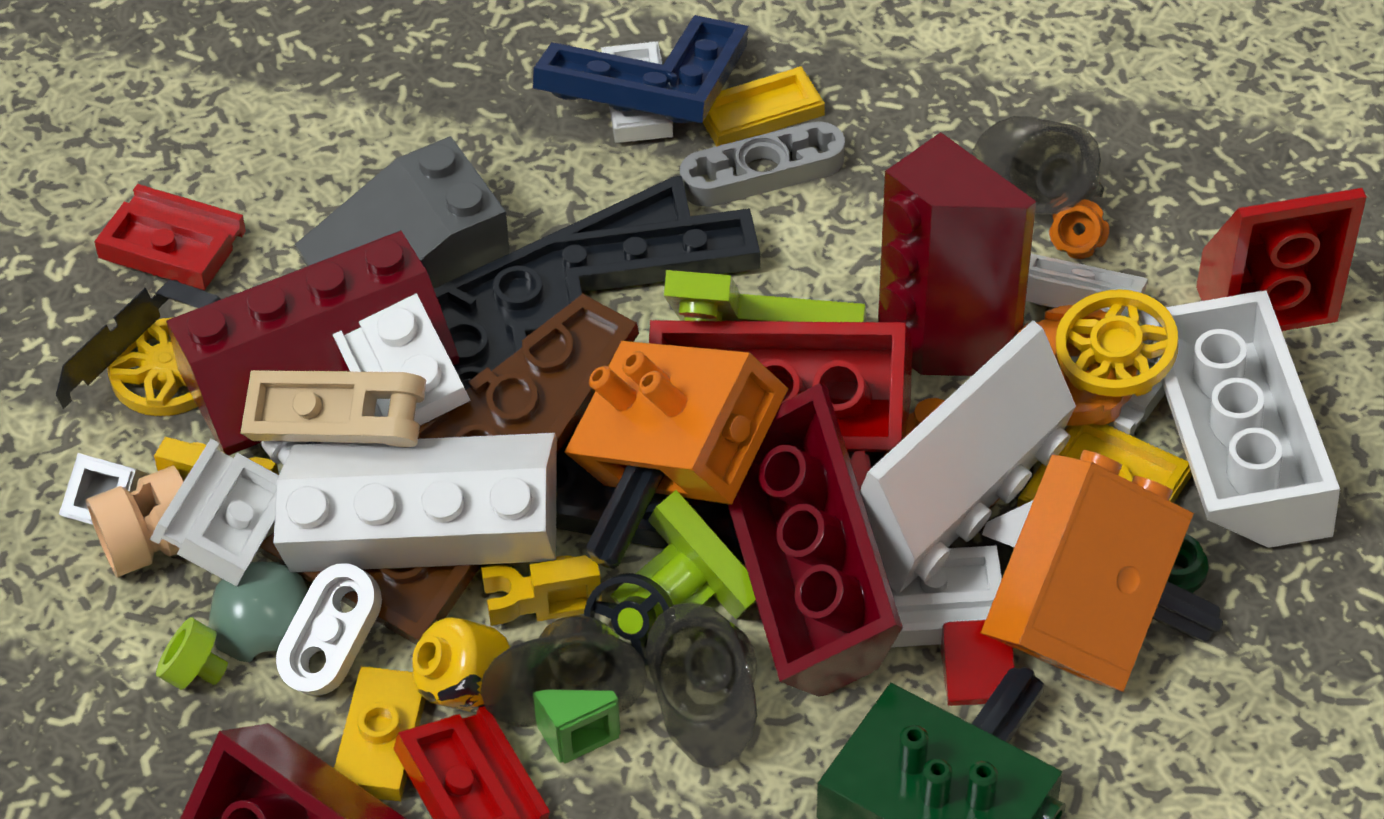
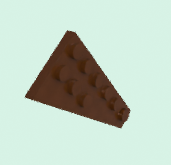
[259,294,639,645]

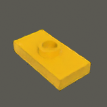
[334,666,426,802]

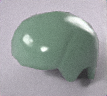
[208,561,309,662]

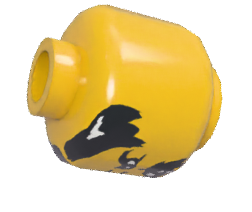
[412,617,515,713]

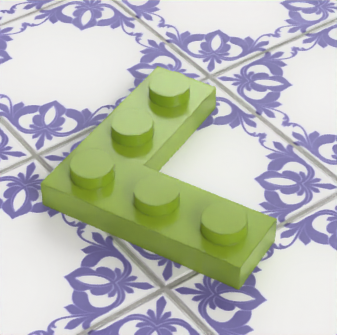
[664,270,867,322]

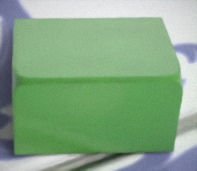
[533,690,621,764]

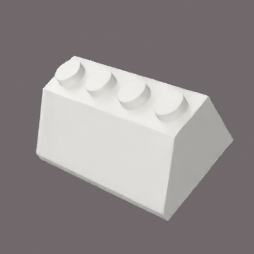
[1141,290,1340,548]
[860,320,1076,594]
[274,433,557,572]

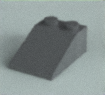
[295,136,510,289]

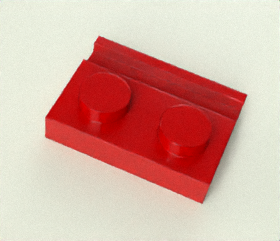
[94,184,246,290]
[393,705,550,819]

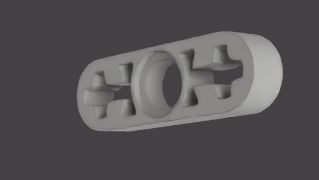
[680,121,845,207]

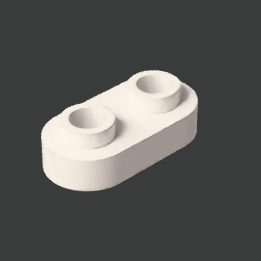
[276,563,382,696]

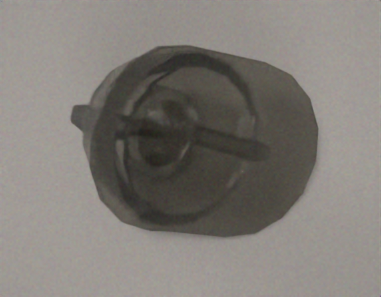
[972,116,1104,217]
[646,602,758,767]
[480,615,647,727]

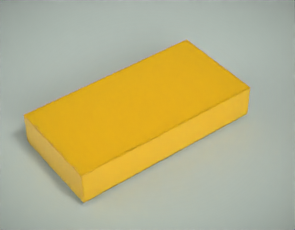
[703,66,825,146]

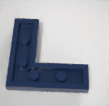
[533,15,749,123]

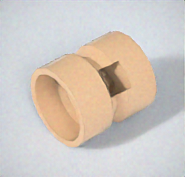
[86,465,183,578]

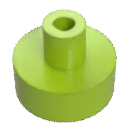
[156,617,228,690]

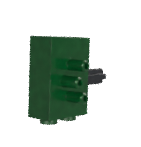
[816,666,1066,819]

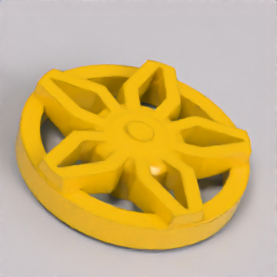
[1055,289,1178,397]
[107,318,198,416]

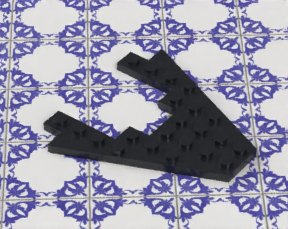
[306,176,760,565]

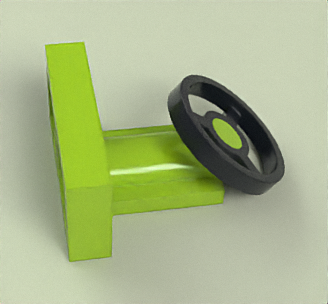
[584,490,756,669]

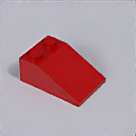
[1196,188,1367,331]

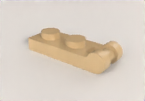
[241,371,427,448]

